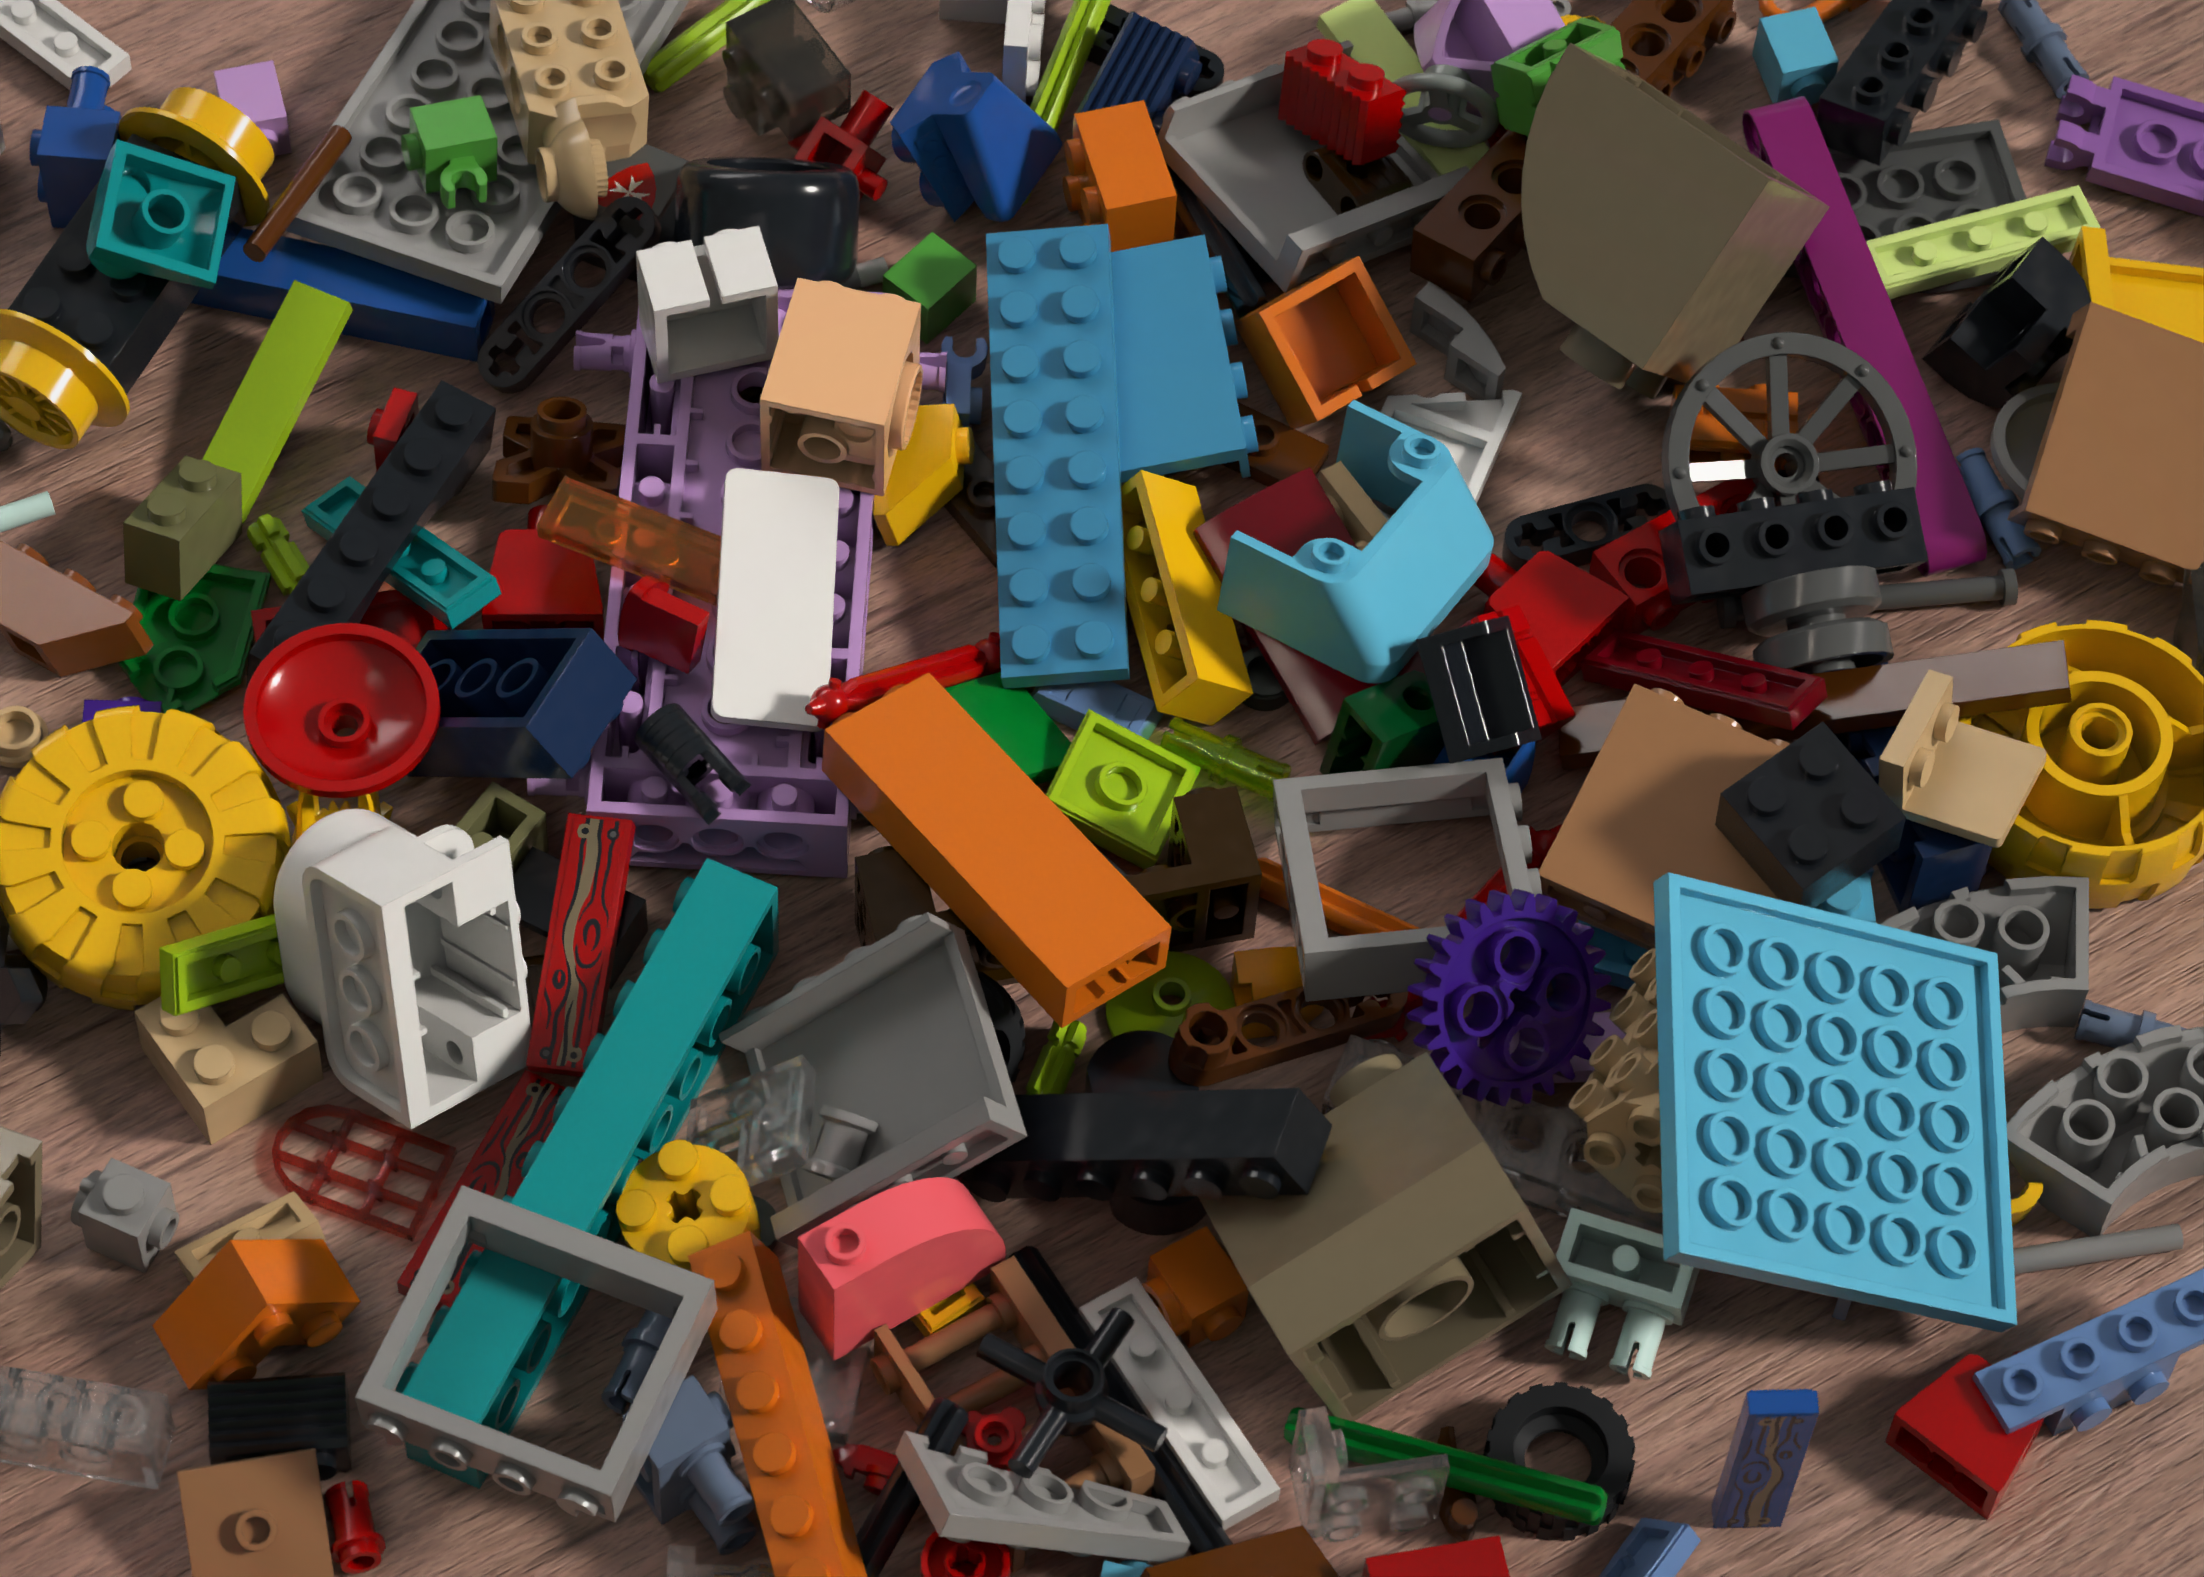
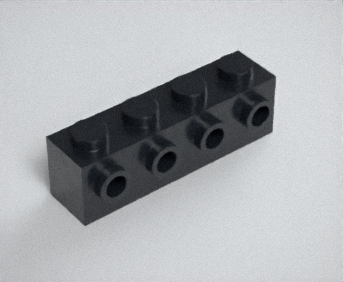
[1817,0,1988,166]
[1658,480,1928,606]

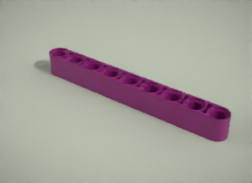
[1742,96,1987,577]

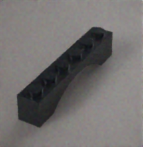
[246,380,496,689]

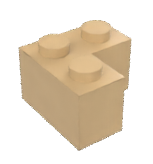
[134,994,324,1145]

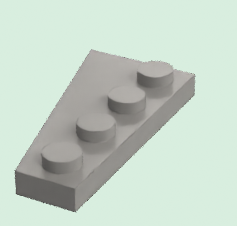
[895,1431,1191,1564]

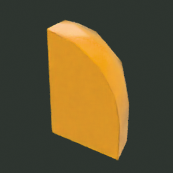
[1230,947,1324,1039]

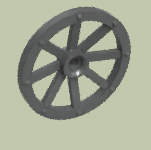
[1661,332,1917,521]

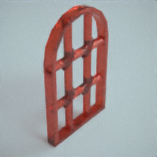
[272,1104,457,1242]

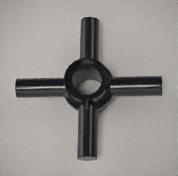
[976,1308,1168,1478]

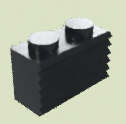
[207,1372,352,1481]

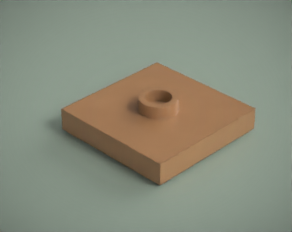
[177,1448,334,1577]

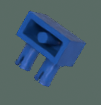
[30,66,121,228]

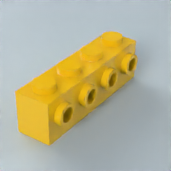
[1121,470,1254,726]

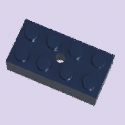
[407,628,637,779]

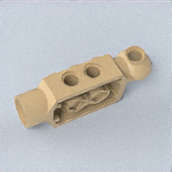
[489,0,649,220]

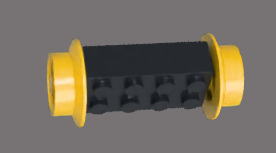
[0,87,274,449]

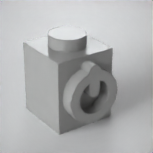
[71,1157,179,1274]

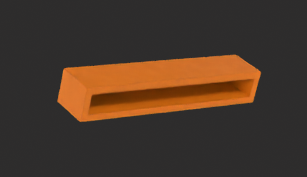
[688,1231,867,1577]

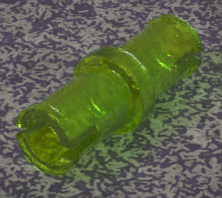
[1160,717,1291,803]

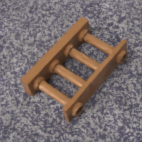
[869,1256,1155,1573]

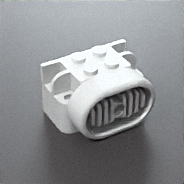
[273,809,532,1129]

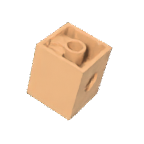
[760,277,923,497]

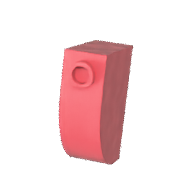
[798,1177,1006,1361]

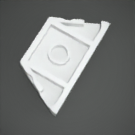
[1370,390,1522,520]

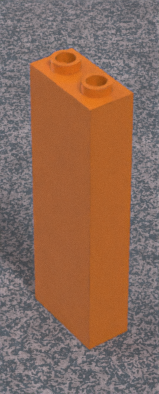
[822,672,1172,1028]

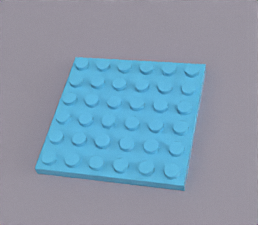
[1654,872,2017,1332]

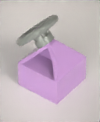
[1393,0,1566,148]

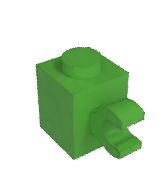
[401,95,497,209]

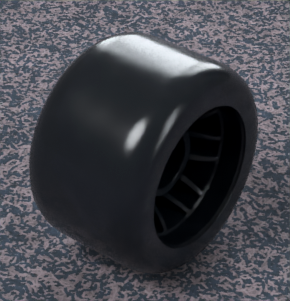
[674,157,860,288]

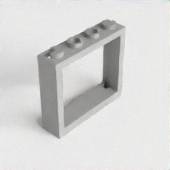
[1273,758,1542,1002]
[355,1185,718,1523]

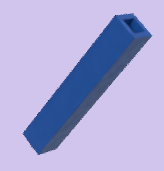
[191,228,495,362]

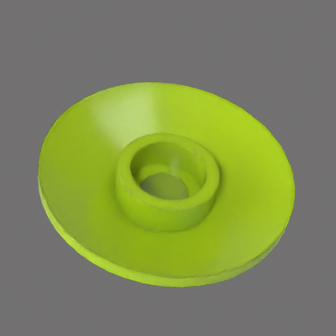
[1105,951,1235,1038]

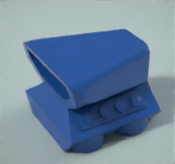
[890,51,1063,222]

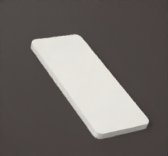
[711,468,839,732]

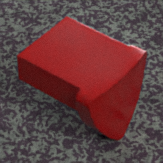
[618,575,710,674]

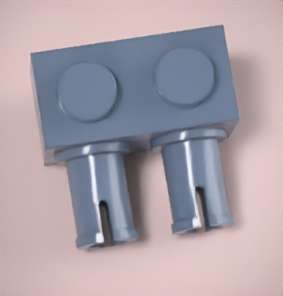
[622,1375,757,1555]

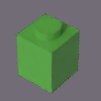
[882,232,977,344]

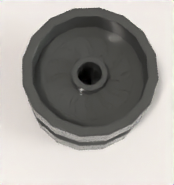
[1741,566,1894,674]

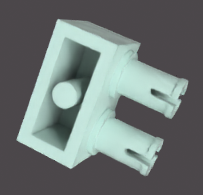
[1544,1207,1700,1380]

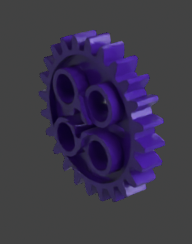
[1407,888,1612,1106]

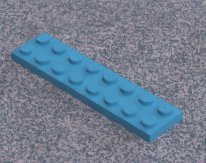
[986,224,1130,689]

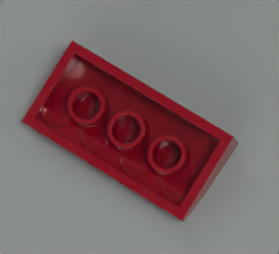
[1193,467,1426,746]

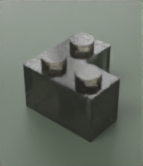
[722,0,851,141]

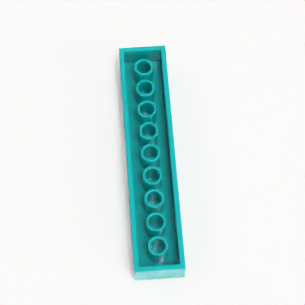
[395,858,779,1489]

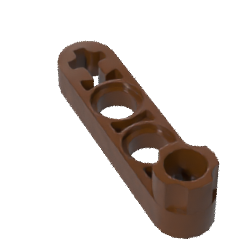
[1168,986,1408,1087]

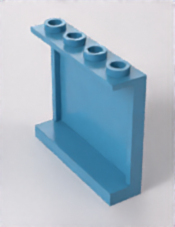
[1111,234,1259,483]

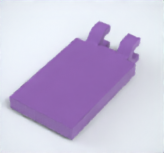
[2044,74,2204,217]

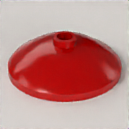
[243,623,441,798]

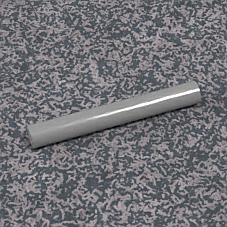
[2013,1223,2184,1275]

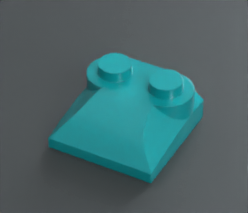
[86,139,236,289]

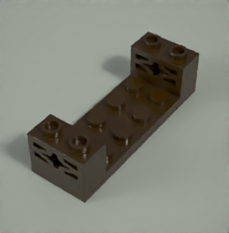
[854,786,1262,986]

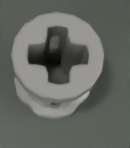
[800,1105,878,1181]

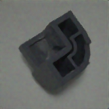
[1922,237,2091,408]

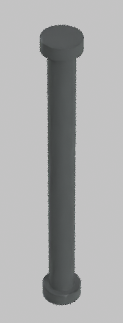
[1717,568,2018,629]

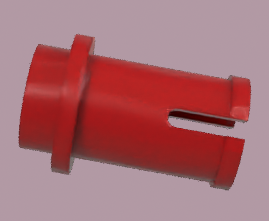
[324,1480,386,1574]

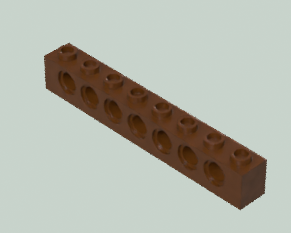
[1410,0,1737,303]

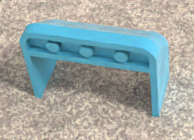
[1217,399,1494,684]

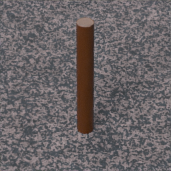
[243,125,352,262]

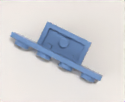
[1972,1268,2204,1436]

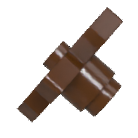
[492,397,626,511]

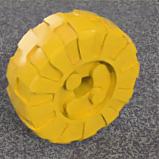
[1958,619,2204,909]
[0,705,291,1011]

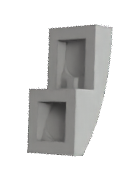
[1410,281,1506,400]

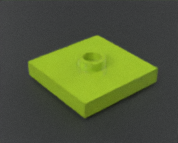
[1045,709,1201,869]

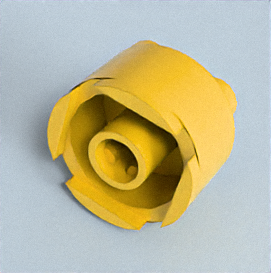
[616,1140,761,1272]

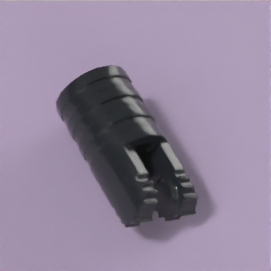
[634,703,751,825]

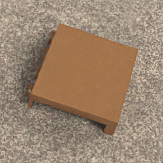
[2007,302,2204,601]
[1539,683,1790,950]

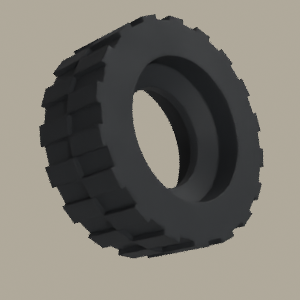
[1483,1382,1635,1541]

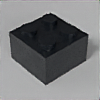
[1715,722,1906,908]

